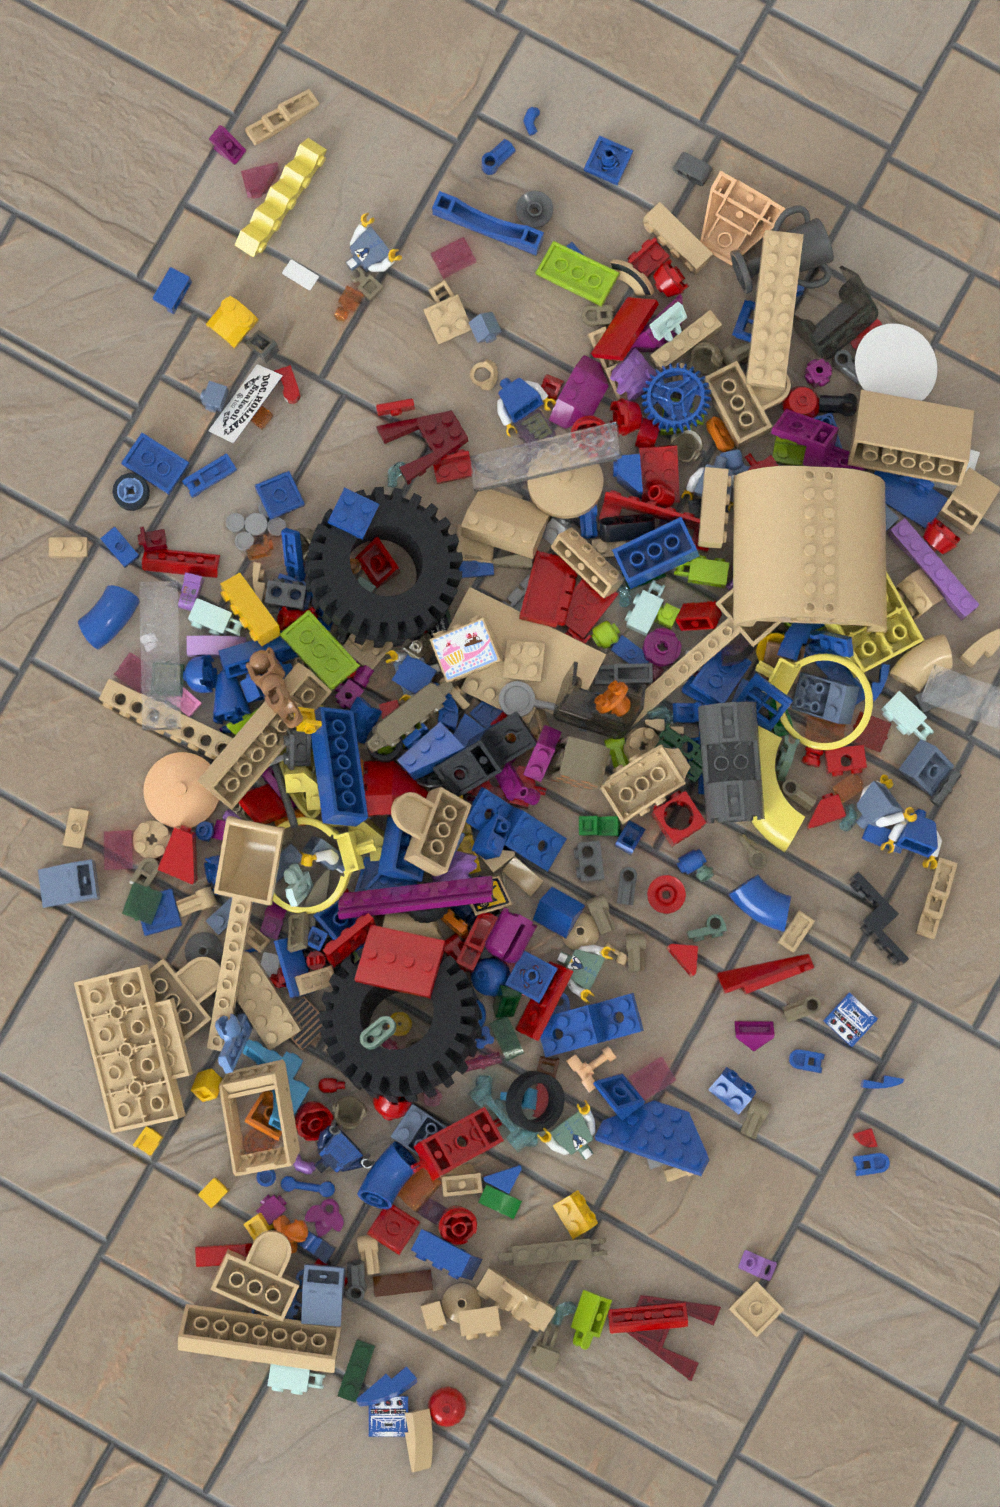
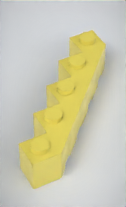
[235,138,327,257]
[285,766,385,861]

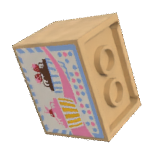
[430,616,504,683]

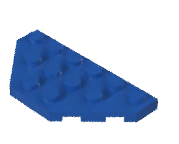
[595,1100,709,1176]

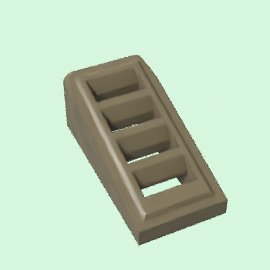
[492,554,533,570]

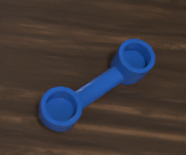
[281,1176,335,1197]

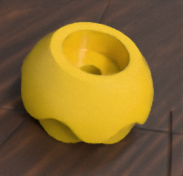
[388,1012,412,1036]

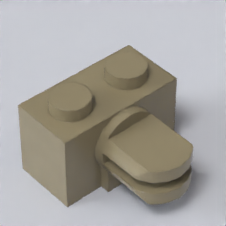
[528,1324,561,1373]

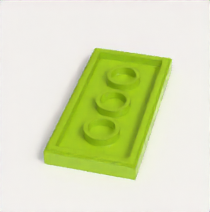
[535,241,620,307]
[280,610,360,691]

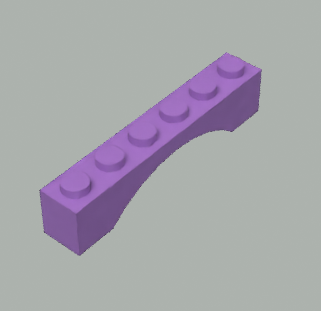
[887,518,979,621]

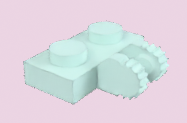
[649,302,687,342]
[284,863,314,907]

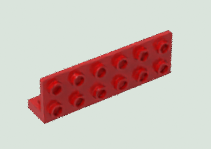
[598,490,709,553]

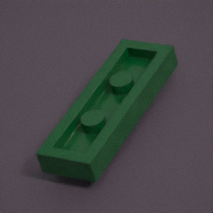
[337,1339,376,1403]

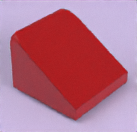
[541,374,564,401]

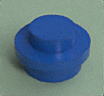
[256,1169,276,1187]

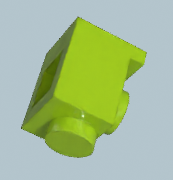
[654,603,680,630]

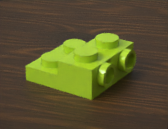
[772,427,806,466]

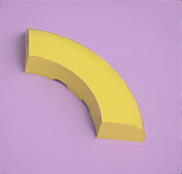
[752,726,805,852]

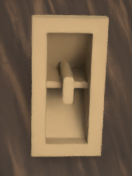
[480,850,515,874]

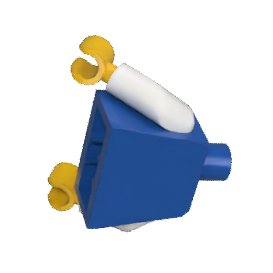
[497,378,556,437]
[880,809,942,869]

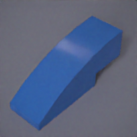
[356,1366,417,1407]

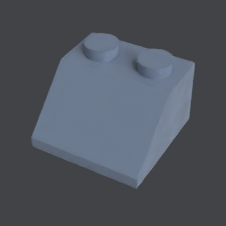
[898,739,954,796]

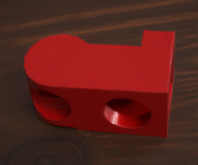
[274,365,301,404]

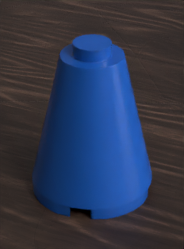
[213,670,251,725]

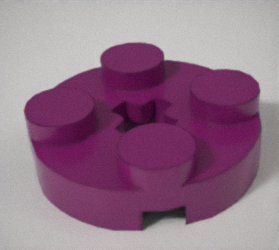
[643,628,682,667]

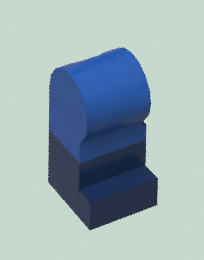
[297,1230,336,1264]

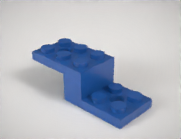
[465,787,567,872]
[540,993,644,1057]

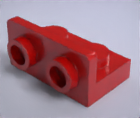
[627,237,670,278]
[433,449,474,484]

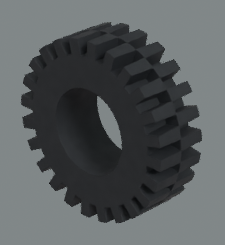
[304,487,463,648]
[319,947,482,1103]

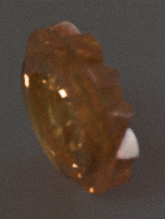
[243,1128,274,1154]

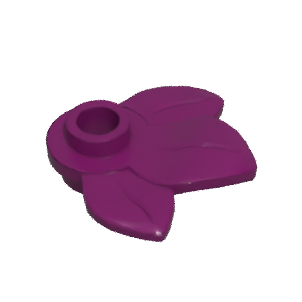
[305,1199,344,1237]

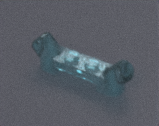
[468,1075,538,1153]

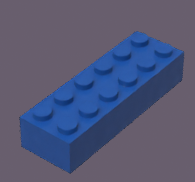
[311,707,368,827]

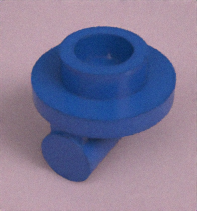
[196,821,214,842]

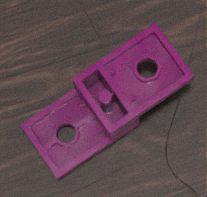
[771,409,866,471]

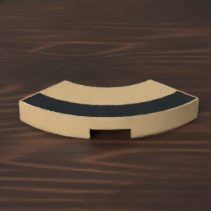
[610,259,655,296]

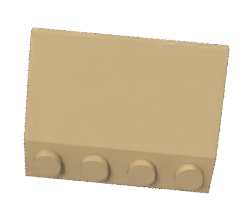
[461,486,550,559]

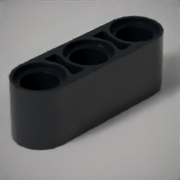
[600,514,655,542]

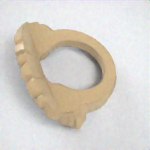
[470,359,498,391]

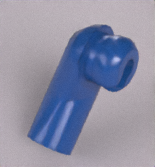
[523,107,540,136]

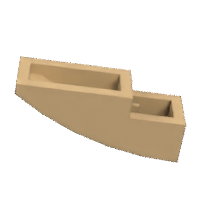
[959,628,1000,668]
[405,1409,433,1472]

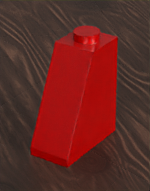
[157,824,198,885]

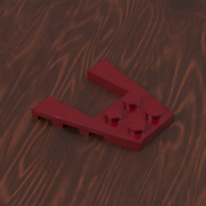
[376,410,469,485]
[626,1295,721,1381]

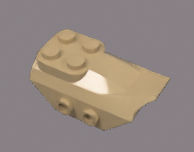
[600,745,691,824]

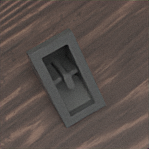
[246,330,279,363]

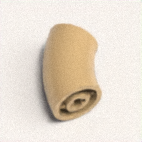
[889,634,953,692]
[380,912,443,939]

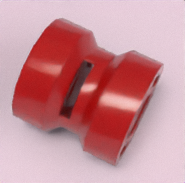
[801,746,824,768]

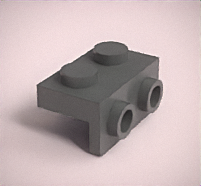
[283,727,311,770]

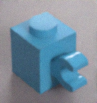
[500,1088,538,1110]

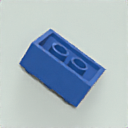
[378,817,424,882]
[274,938,315,999]

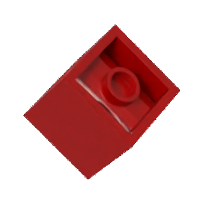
[651,790,706,847]

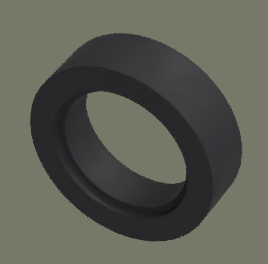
[506,1071,565,1132]

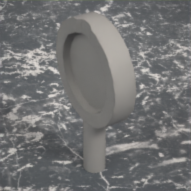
[499,681,555,718]

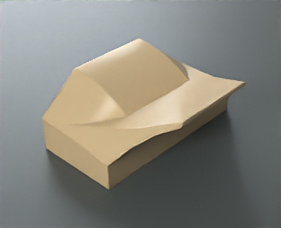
[442,1164,483,1197]

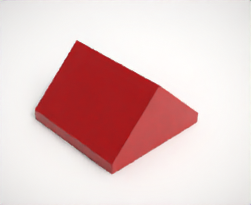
[355,537,400,588]
[666,944,698,977]

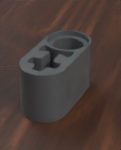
[673,152,713,186]

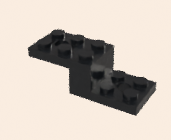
[433,711,537,797]
[849,871,909,966]

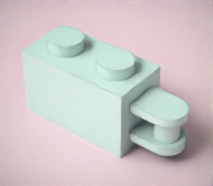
[625,580,665,636]
[188,598,243,637]
[881,691,934,741]
[267,1364,326,1395]

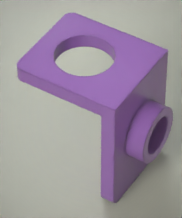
[738,1250,777,1281]

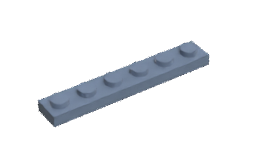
[206,843,302,935]

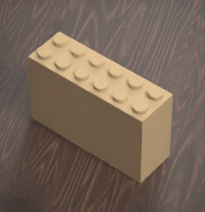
[848,390,974,486]

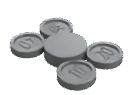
[226,502,286,551]

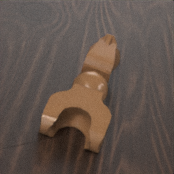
[246,647,303,728]

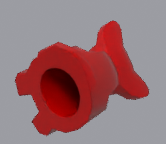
[277,606,318,631]

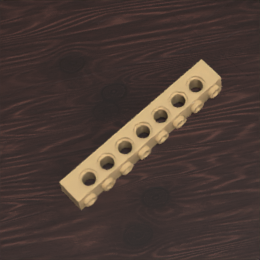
[99,679,233,760]

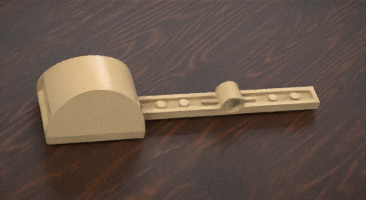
[612,588,782,733]
[207,816,285,1051]

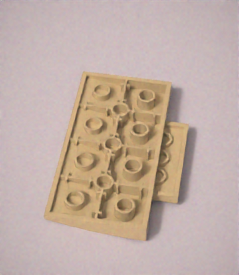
[435,587,607,724]
[74,964,193,1133]

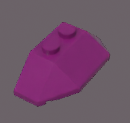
[629,294,683,353]
[549,355,609,429]

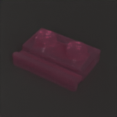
[431,237,476,279]
[114,652,156,696]
[104,830,133,870]
[629,1056,677,1101]

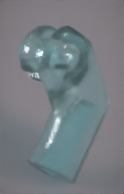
[388,462,406,488]
[616,584,632,607]
[647,706,673,723]
[839,804,857,831]
[552,1301,576,1326]

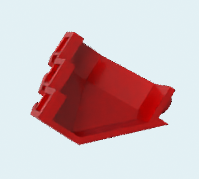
[363,761,429,817]

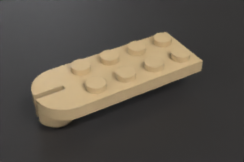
[236,951,302,1050]

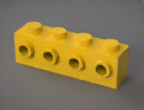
[220,573,280,647]

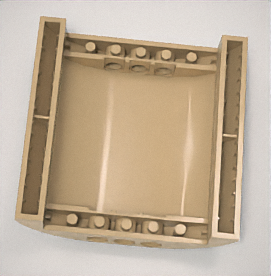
[733,466,887,632]

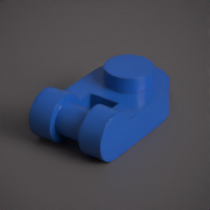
[789,1050,825,1073]
[853,1153,890,1176]

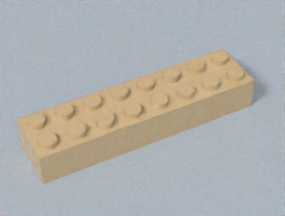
[745,230,804,390]
[197,663,332,810]
[178,1304,341,1373]

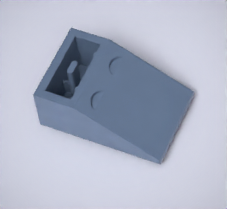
[791,672,860,724]
[38,859,100,908]
[390,1104,461,1156]
[301,1264,346,1327]

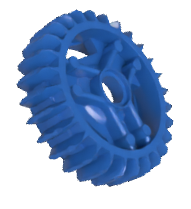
[641,363,712,434]

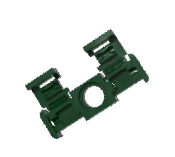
[653,724,703,783]

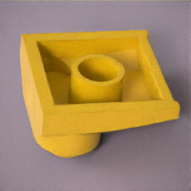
[206,296,259,349]

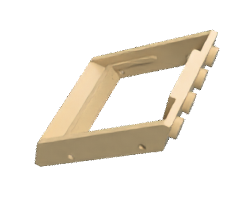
[219,1059,300,1176]

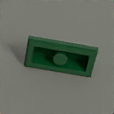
[493,985,522,1018]

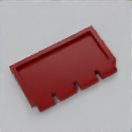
[519,551,578,628]

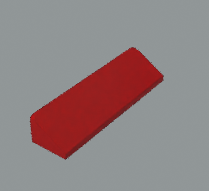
[142,549,220,578]
[608,1303,688,1334]

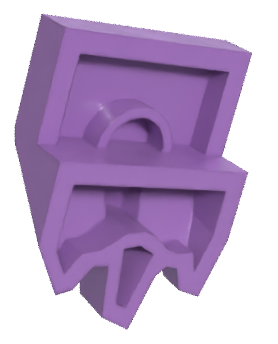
[610,348,657,400]
[432,851,477,882]

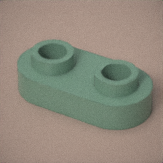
[360,1016,396,1050]

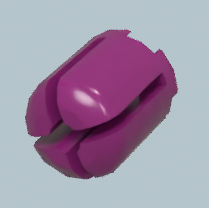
[485,907,538,963]

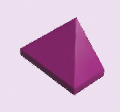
[734,1021,775,1051]

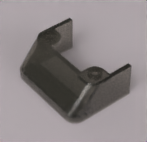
[792,266,879,360]
[553,661,646,739]

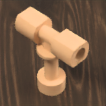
[566,1045,616,1092]

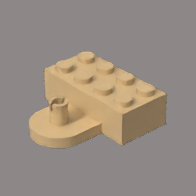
[703,361,791,449]
[391,787,472,877]
[149,957,220,1043]
[210,1230,299,1322]
[476,1266,556,1332]

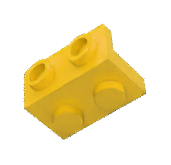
[552,1190,598,1239]

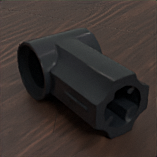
[819,393,858,417]

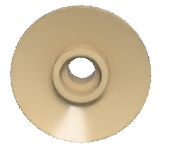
[561,913,599,950]
[442,1283,481,1323]

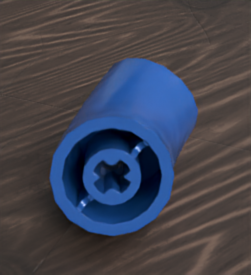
[78,585,140,650]
[728,874,791,932]
[357,1141,419,1209]

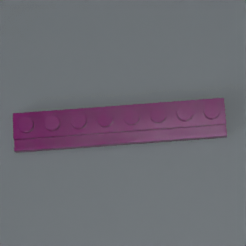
[338,876,493,919]

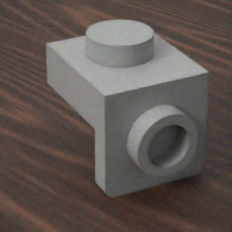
[542,517,573,545]

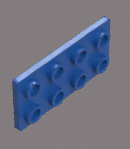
[874,470,948,529]

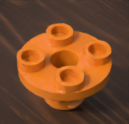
[594,680,631,717]
[273,1215,308,1254]

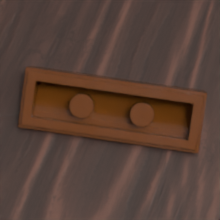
[373,1269,433,1297]

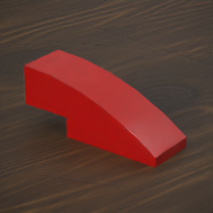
[456,912,498,973]

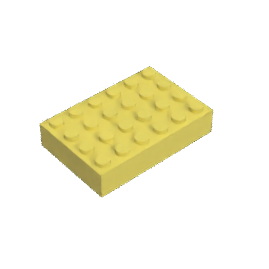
[825,571,924,678]

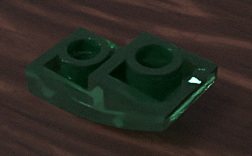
[489,1015,524,1061]

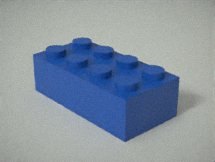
[612,517,700,589]

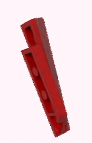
[717,954,815,994]

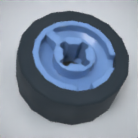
[112,473,150,511]

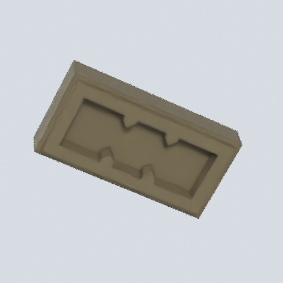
[287,912,309,952]

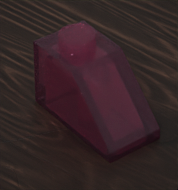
[241,162,280,199]

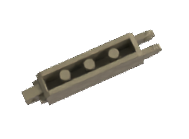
[365,681,453,753]
[498,1238,608,1266]

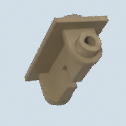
[403,633,431,659]

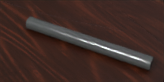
[272,763,298,828]

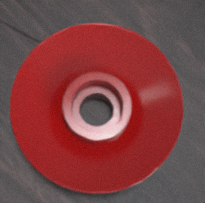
[647,875,686,914]

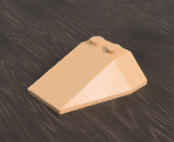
[700,171,786,266]

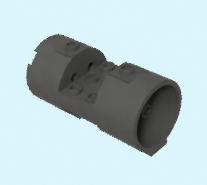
[698,702,765,824]

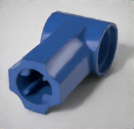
[481,139,516,175]
[578,504,598,539]

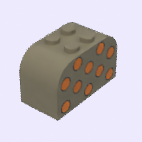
[546,736,611,790]

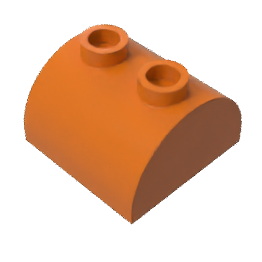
[245,1091,283,1141]

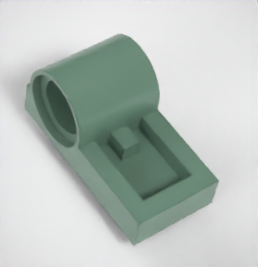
[686,914,727,942]

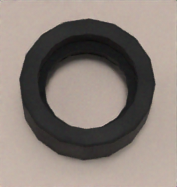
[366,730,403,762]

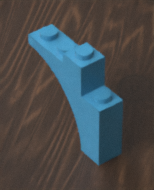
[243,1039,310,1131]

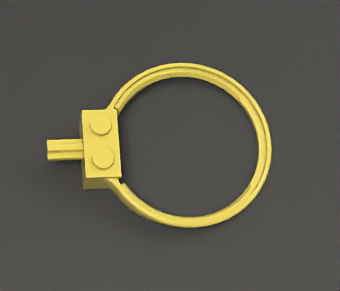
[755,654,873,750]
[273,817,377,914]

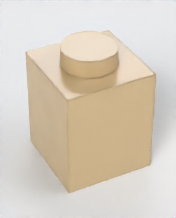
[421,1300,447,1331]

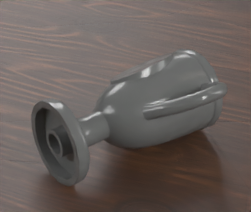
[730,205,834,294]

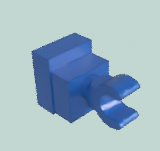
[308,926,328,951]

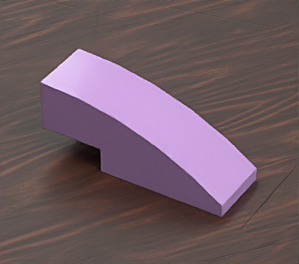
[187,636,246,658]

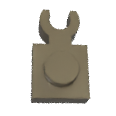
[350,267,384,302]

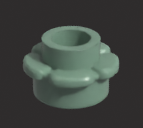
[696,865,714,882]

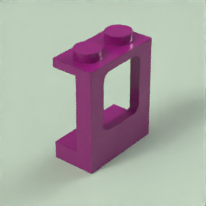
[523,724,562,782]

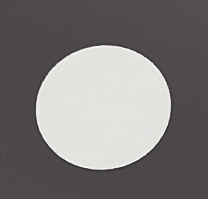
[855,324,937,401]

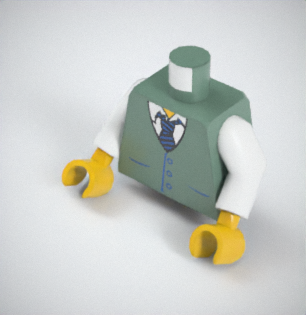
[556,945,615,1004]
[537,1100,596,1160]

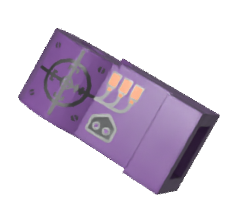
[178,572,204,611]

